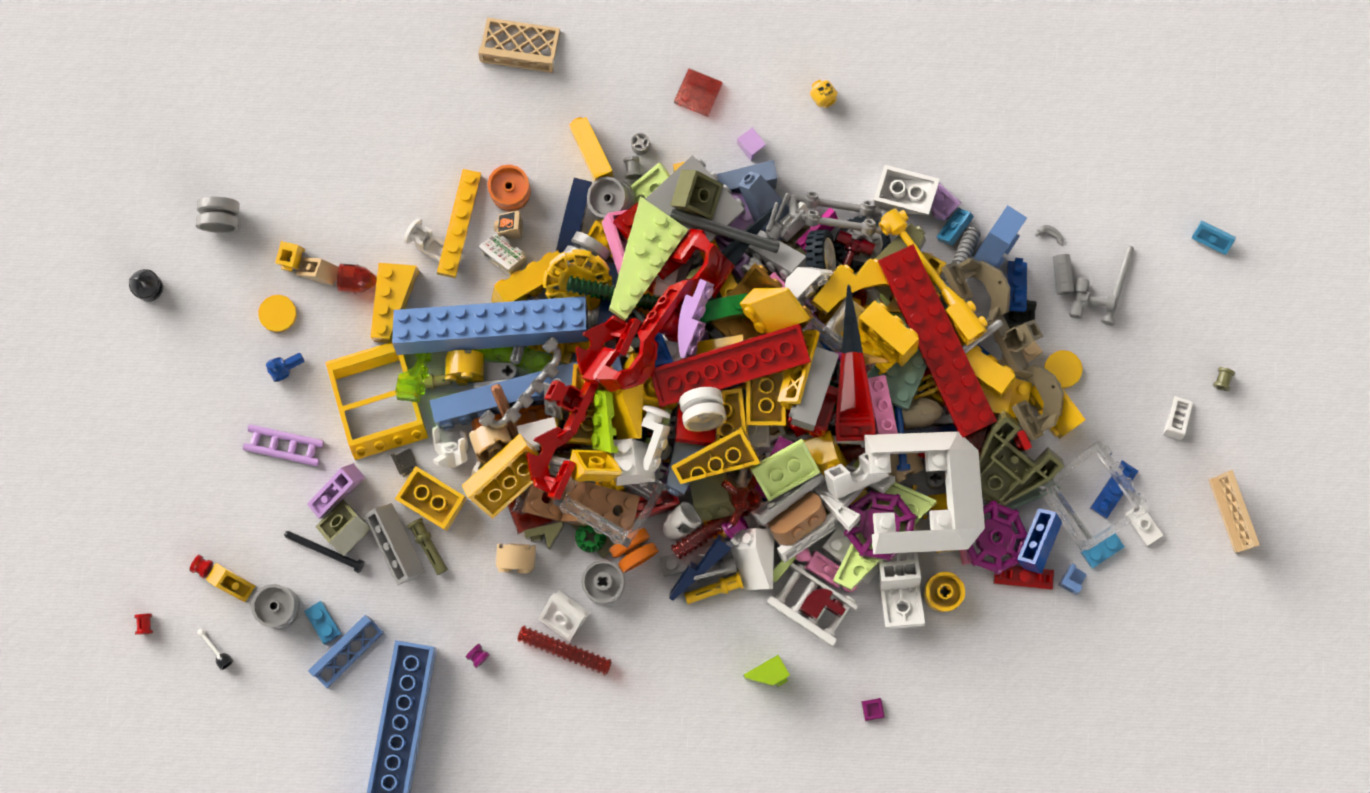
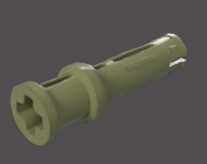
[407,518,448,576]

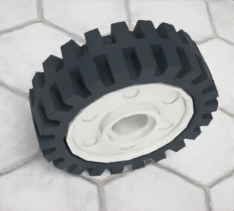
[805,230,838,287]

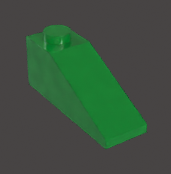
[699,293,747,323]

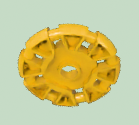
[543,249,612,311]

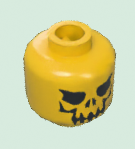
[810,79,838,108]

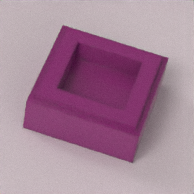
[861,698,885,721]

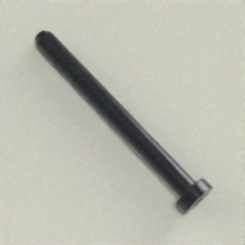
[284,531,365,573]

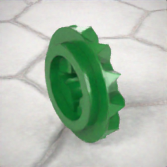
[575,525,606,553]

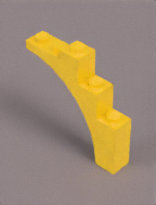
[809,258,940,315]

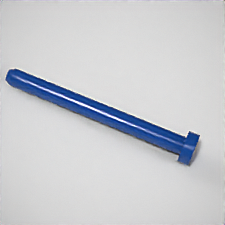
[894,406,911,471]

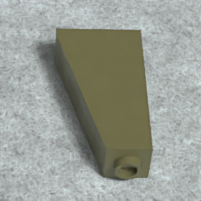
[874,223,926,301]

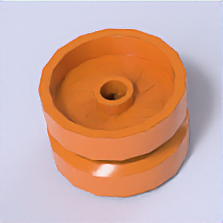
[487,164,531,212]
[609,528,659,573]

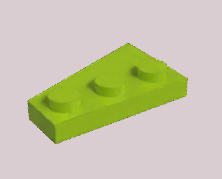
[591,390,618,453]

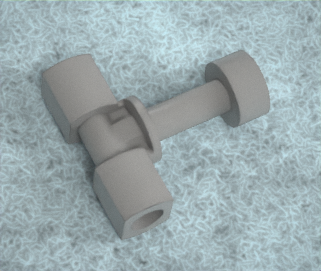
[1069,278,1117,319]

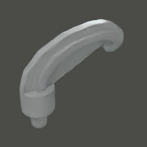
[1035,225,1063,244]

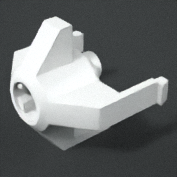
[432,426,469,468]

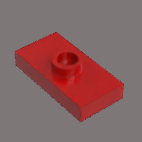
[1013,430,1032,451]

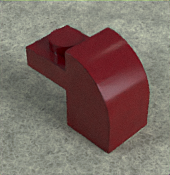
[799,589,846,620]

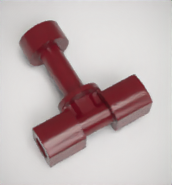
[835,230,876,267]

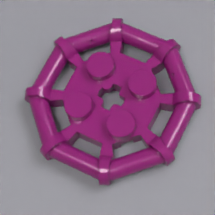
[843,490,917,561]
[967,501,1027,575]

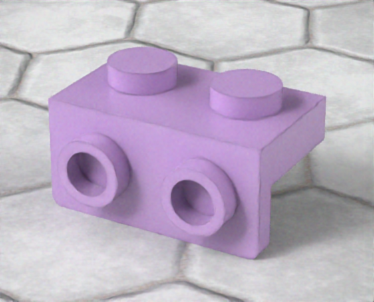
[931,182,962,221]

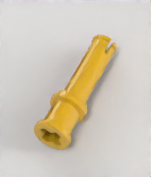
[684,572,744,605]

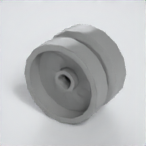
[587,176,635,218]
[196,197,240,233]
[564,231,611,277]
[581,560,626,605]
[251,584,300,629]

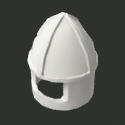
[663,501,702,539]

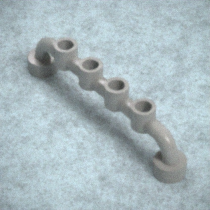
[479,336,562,428]

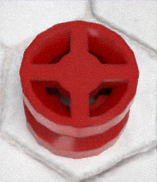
[189,554,213,579]

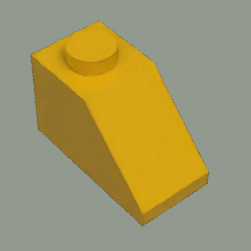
[206,563,255,602]

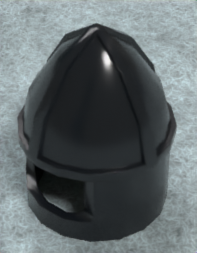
[129,269,163,302]

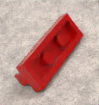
[993,566,1054,590]

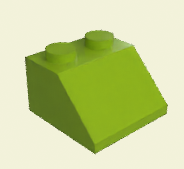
[743,655,790,687]

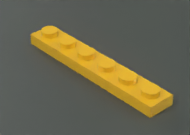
[437,169,481,279]

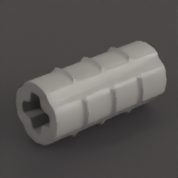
[1053,254,1074,295]

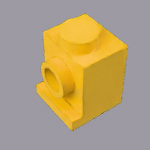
[275,241,305,272]

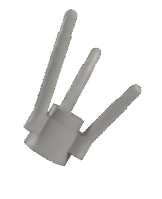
[765,193,805,240]
[694,553,737,584]

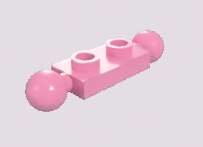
[795,548,857,592]

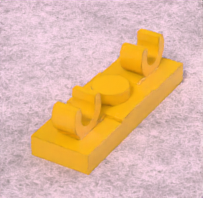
[841,326,897,375]

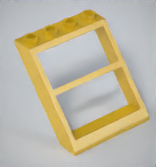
[325,342,429,460]

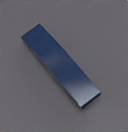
[556,177,592,253]

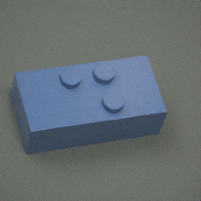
[973,205,1027,268]

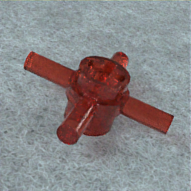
[721,474,761,526]

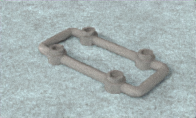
[789,191,888,235]

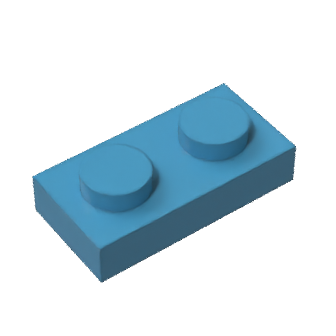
[936,208,974,246]
[1192,220,1236,255]
[1081,531,1125,569]
[304,601,342,644]

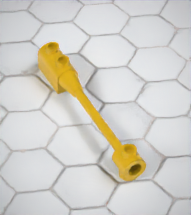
[879,208,988,346]

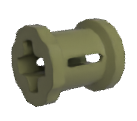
[1213,367,1235,391]

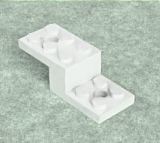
[878,552,925,629]

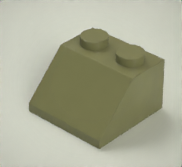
[670,170,723,220]
[690,472,741,522]
[315,499,370,556]

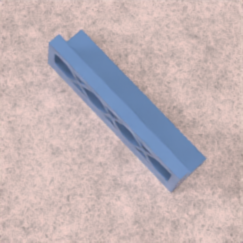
[308,615,384,688]

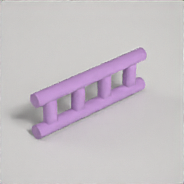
[243,424,324,467]

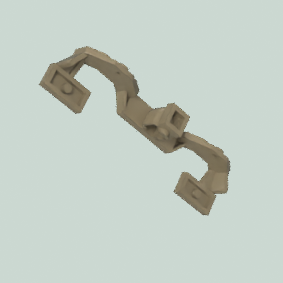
[941,258,1064,441]

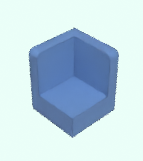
[1058,563,1087,595]

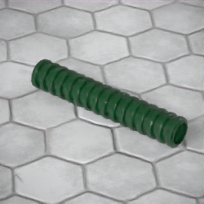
[566,275,661,311]

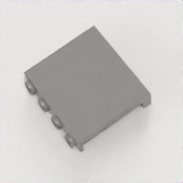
[645,155,745,260]

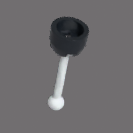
[197,629,234,670]

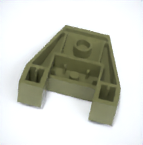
[979,410,1065,506]

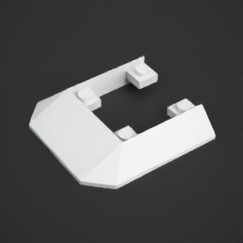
[864,432,985,554]

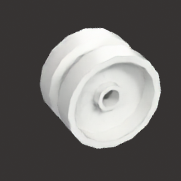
[679,387,727,432]

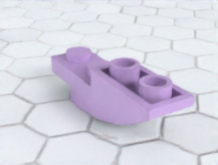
[678,279,714,358]

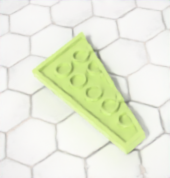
[609,197,689,321]
[833,482,937,590]

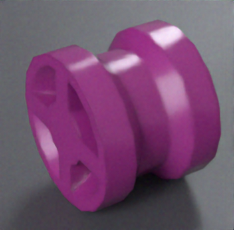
[465,644,490,668]

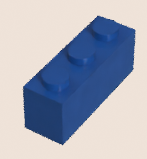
[1017,508,1063,574]

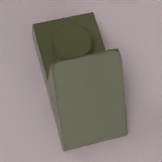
[524,522,564,550]

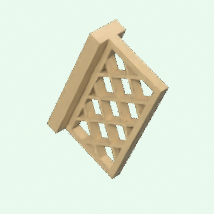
[478,18,560,73]
[1208,470,1260,553]

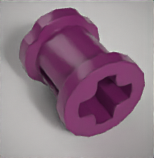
[722,514,748,539]

